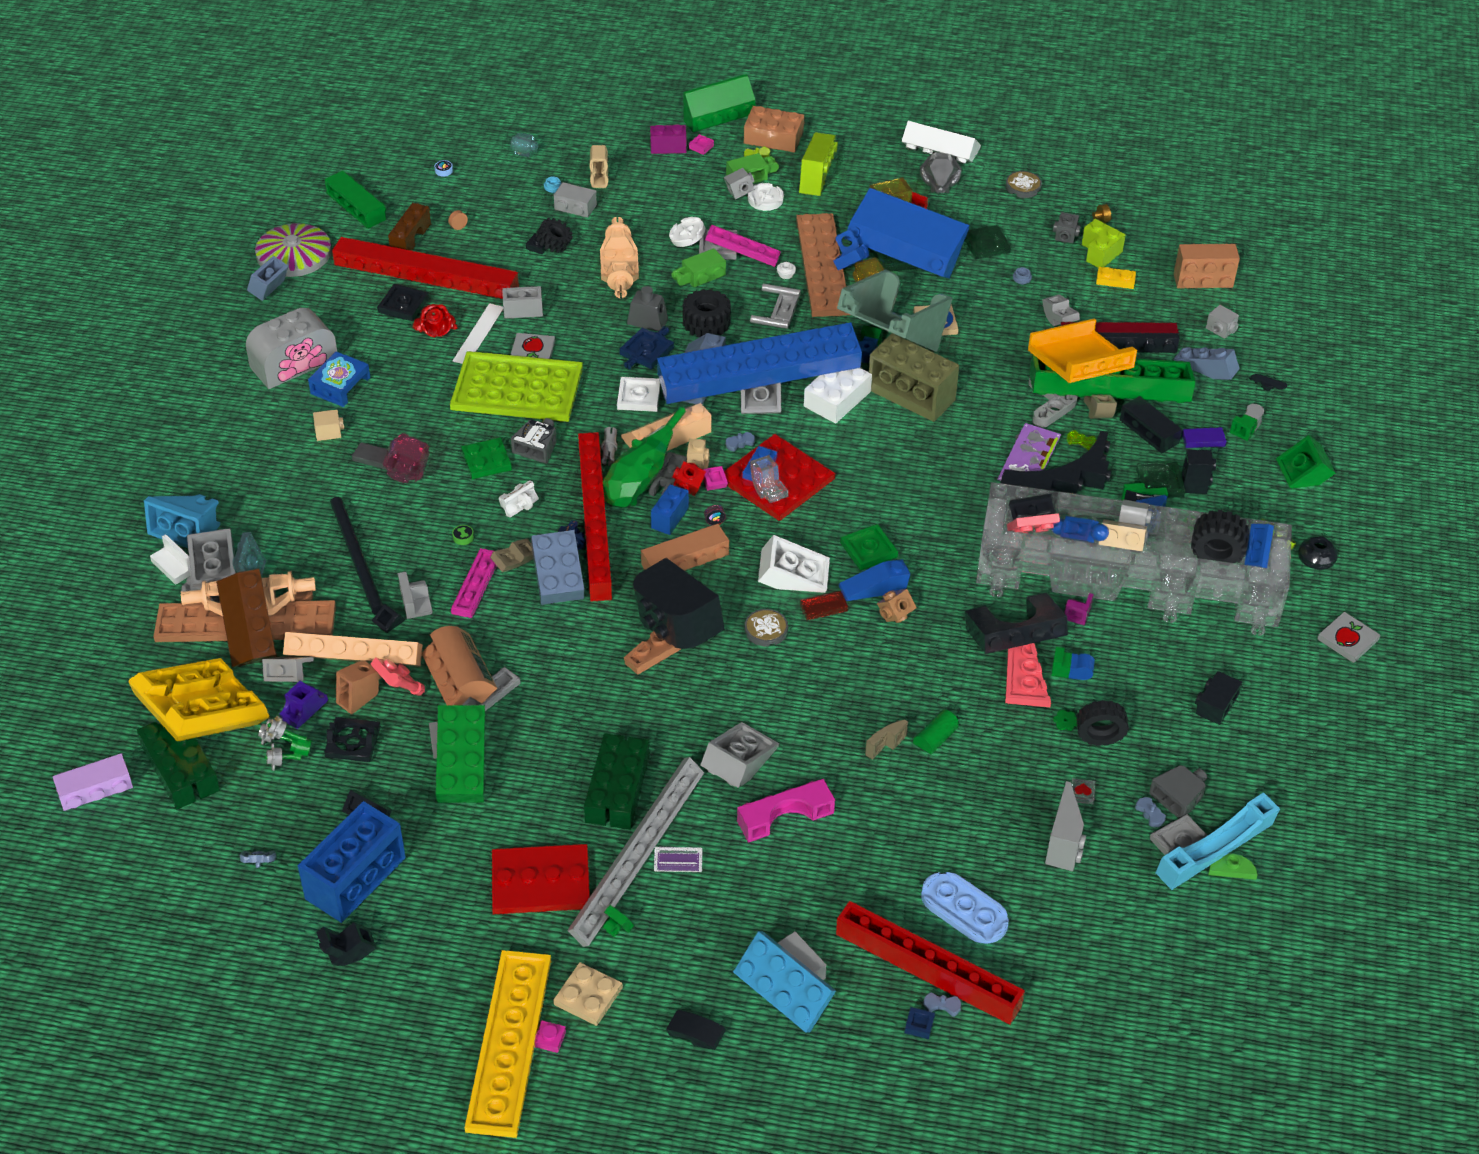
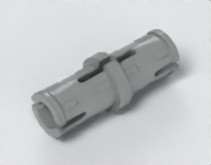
[601,427,617,466]

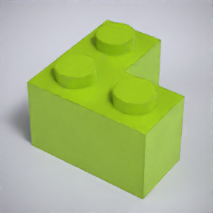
[1082,219,1126,268]

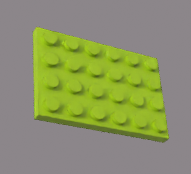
[450,351,583,422]

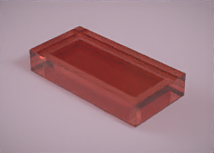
[800,591,848,620]

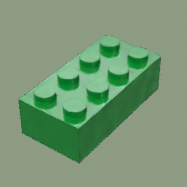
[436,705,486,803]

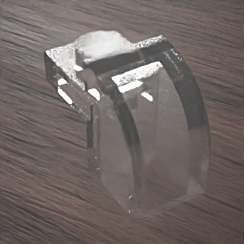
[750,455,788,503]

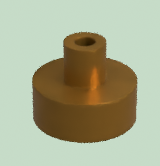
[1092,204,1111,223]

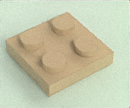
[554,962,623,1026]

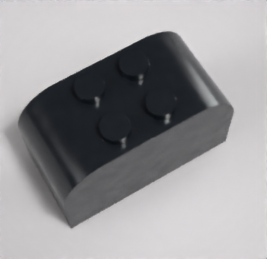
[633,558,725,649]

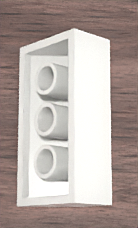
[902,121,981,164]

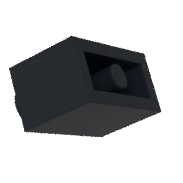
[1180,449,1216,494]
[1195,671,1242,725]

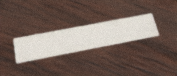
[453,304,503,364]

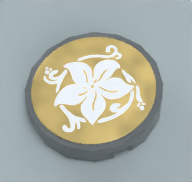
[1006,171,1042,198]
[745,609,788,647]

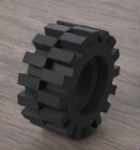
[536,218,573,253]

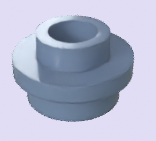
[1013,267,1032,285]

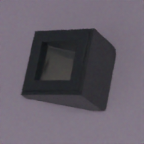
[372,604,405,633]

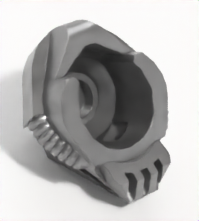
[920,153,962,194]

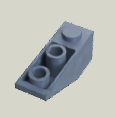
[1174,347,1240,380]

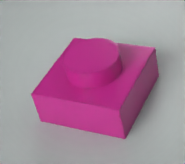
[689,134,714,155]
[703,466,728,491]
[535,1020,566,1053]

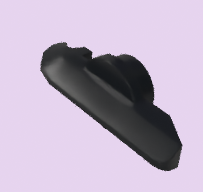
[1249,374,1288,391]

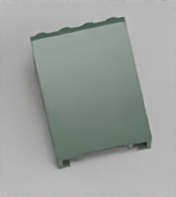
[837,269,953,352]

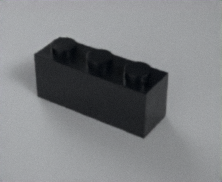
[1120,396,1182,454]

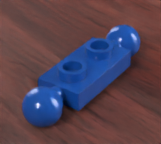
[1051,516,1109,543]

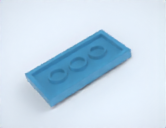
[733,931,836,1033]

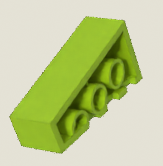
[799,132,838,196]

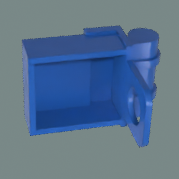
[833,230,869,271]

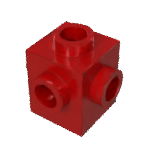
[672,461,706,496]

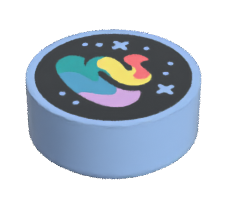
[434,160,453,177]

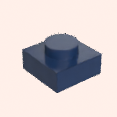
[904,1007,935,1039]

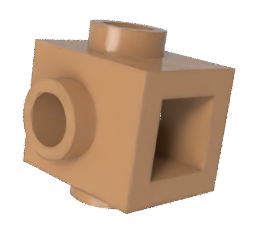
[877,589,917,623]

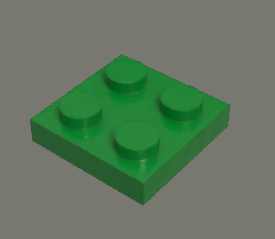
[461,437,512,479]
[840,524,898,571]

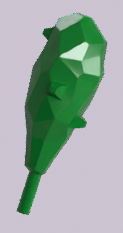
[603,407,686,508]

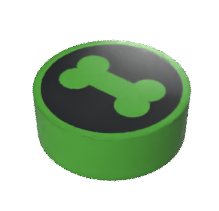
[452,525,474,545]

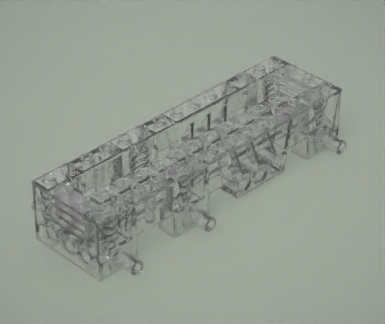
[976,482,1292,636]

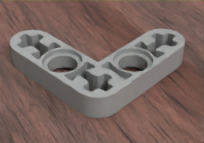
[1028,378,1077,427]

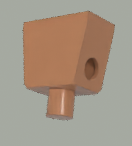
[336,660,382,715]

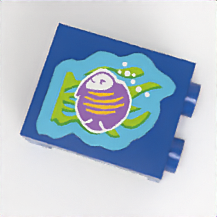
[308,352,370,407]

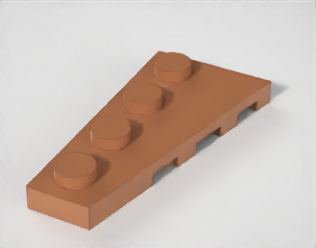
[624,631,681,674]

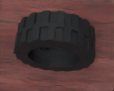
[1076,700,1129,746]

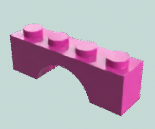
[737,779,835,843]

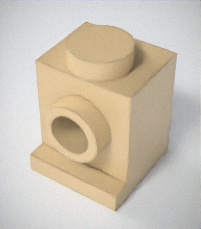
[687,439,710,469]

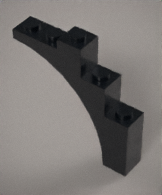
[998,431,1112,500]

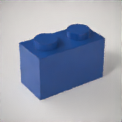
[651,484,689,535]

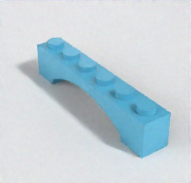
[1156,792,1280,890]

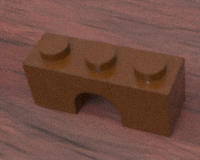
[388,202,431,251]

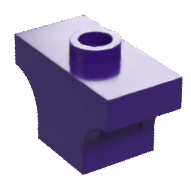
[279,681,328,730]

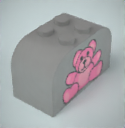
[246,308,337,389]

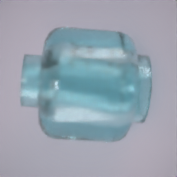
[510,132,538,157]

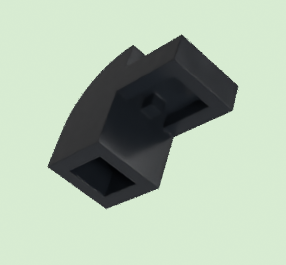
[316,922,377,966]

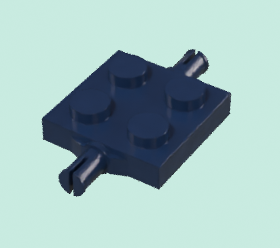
[620,326,674,370]

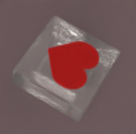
[1071,778,1095,804]

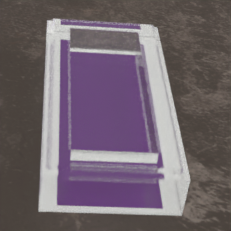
[654,847,702,872]

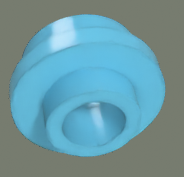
[544,177,562,193]

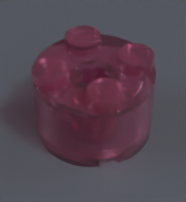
[383,433,429,483]

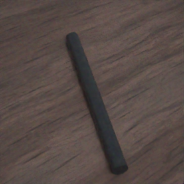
[330,497,383,615]

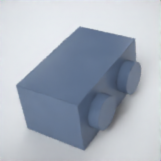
[247,256,289,301]

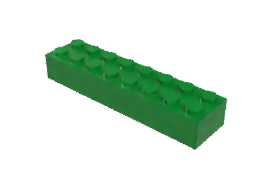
[1029,354,1196,403]

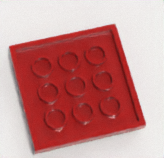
[724,434,835,521]

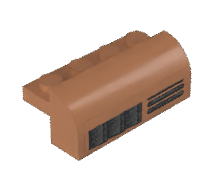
[422,626,497,705]

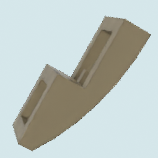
[490,539,533,572]
[865,720,908,760]

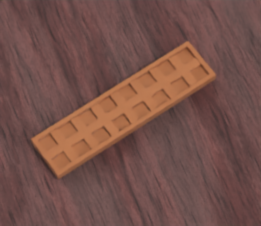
[796,213,850,317]
[153,600,336,642]

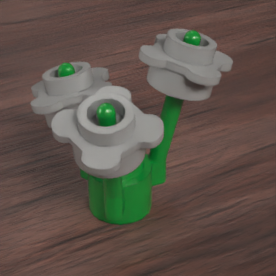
[258,716,312,771]

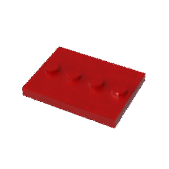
[492,844,590,914]

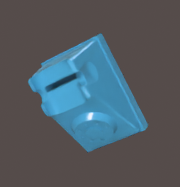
[144,494,220,548]

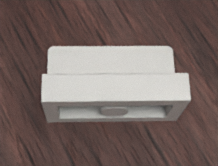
[150,534,191,585]

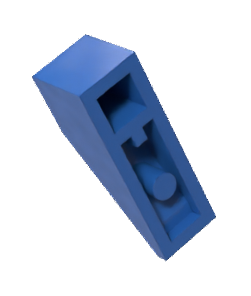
[839,559,910,601]

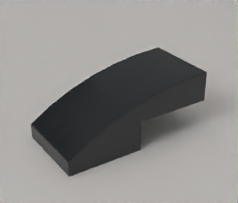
[666,1010,726,1050]

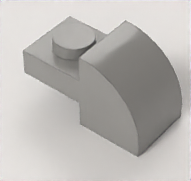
[1042,295,1080,326]

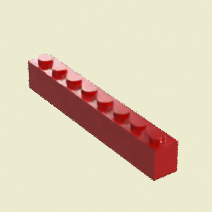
[836,901,1025,1025]

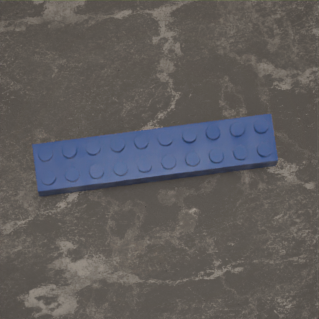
[657,322,862,404]

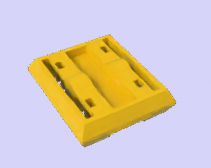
[129,658,269,741]

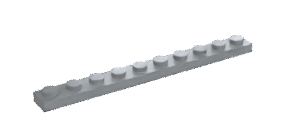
[567,757,704,947]

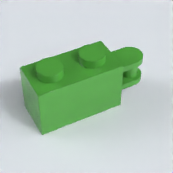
[726,153,779,184]
[671,248,726,288]

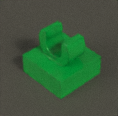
[603,905,634,937]

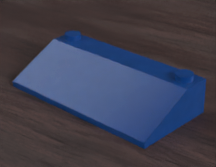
[844,188,970,279]

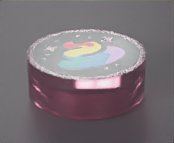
[704,505,726,525]

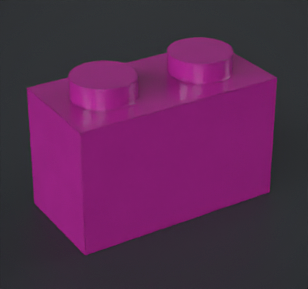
[650,124,686,154]

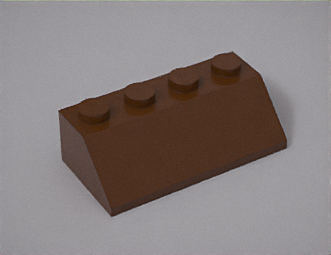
[216,569,277,668]

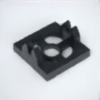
[324,717,381,762]

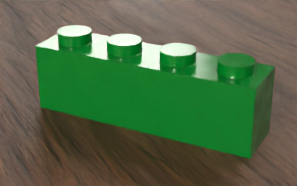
[324,171,386,229]

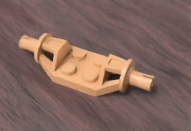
[600,217,639,298]
[181,571,316,616]

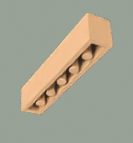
[283,632,423,666]

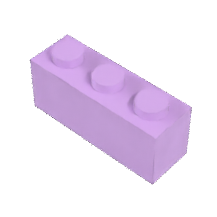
[52,753,133,811]

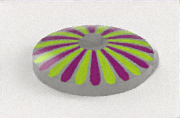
[255,223,332,277]

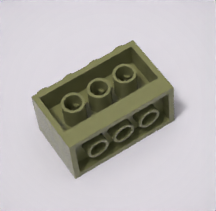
[869,333,959,422]

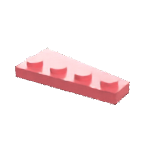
[1005,643,1051,707]

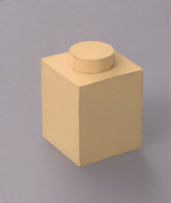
[313,410,344,441]

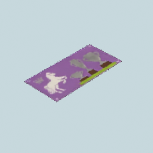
[997,423,1061,481]

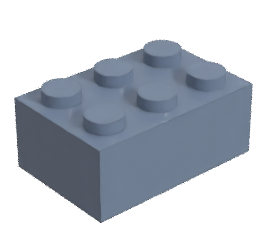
[531,530,584,605]

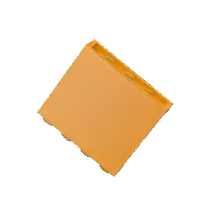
[1028,318,1137,383]

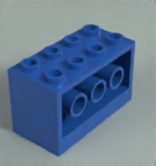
[297,801,406,923]

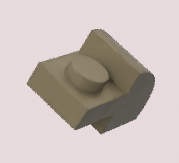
[1084,395,1117,419]

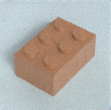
[744,106,804,152]
[1174,244,1240,288]

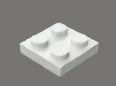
[617,377,661,412]

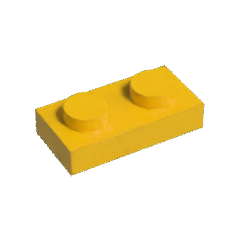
[1096,267,1136,289]

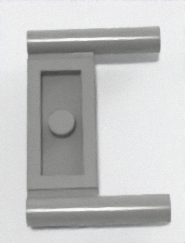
[750,283,801,329]

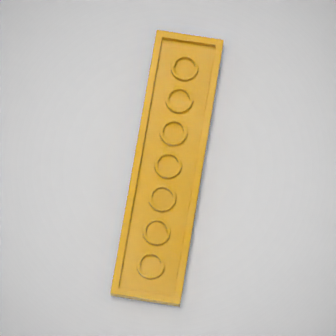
[465,950,551,1138]

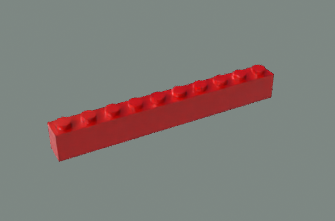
[332,237,519,299]
[578,432,612,602]

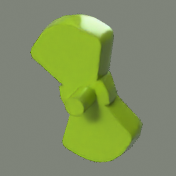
[743,146,770,158]

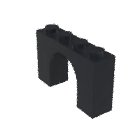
[965,592,1068,654]

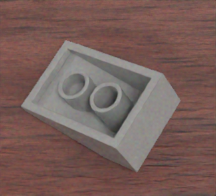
[741,383,781,414]
[187,529,236,587]
[700,722,779,788]
[1045,781,1086,871]

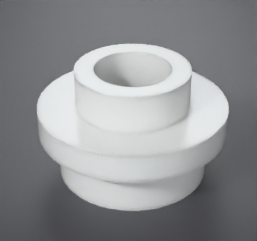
[777,262,796,279]

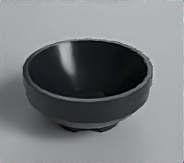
[1298,536,1338,570]

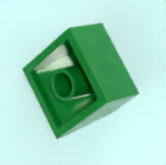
[1276,435,1336,489]

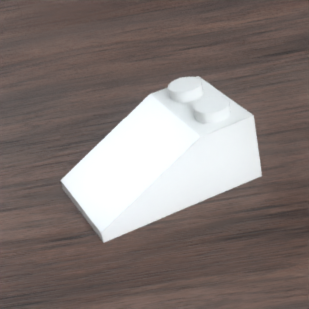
[758,535,830,593]

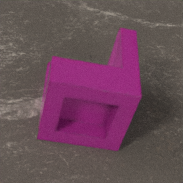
[1065,593,1094,626]

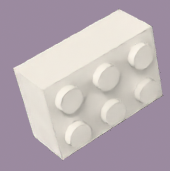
[804,368,872,424]

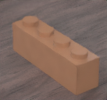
[641,524,729,571]

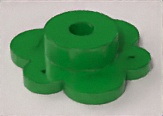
[1053,710,1077,731]

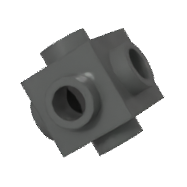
[1053,212,1081,243]

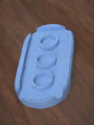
[921,872,1008,944]

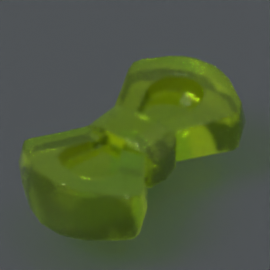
[1066,430,1096,450]

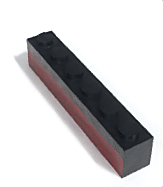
[1060,322,1180,353]

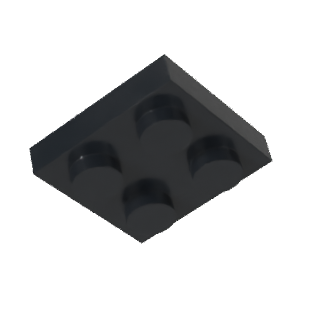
[377,284,429,322]

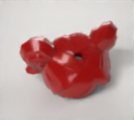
[413,304,458,337]

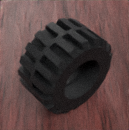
[683,289,731,337]
[1191,510,1249,567]

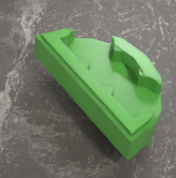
[1208,853,1258,880]

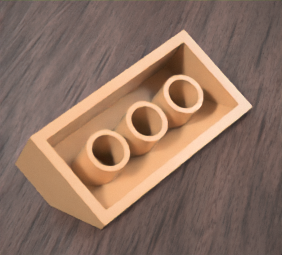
[621,403,711,451]

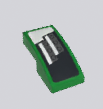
[1121,483,1168,501]

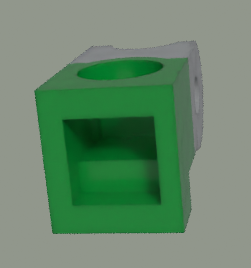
[1230,404,1264,441]

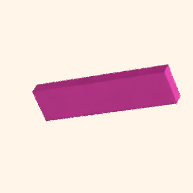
[705,225,781,267]
[451,548,497,618]

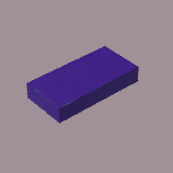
[1182,427,1227,448]

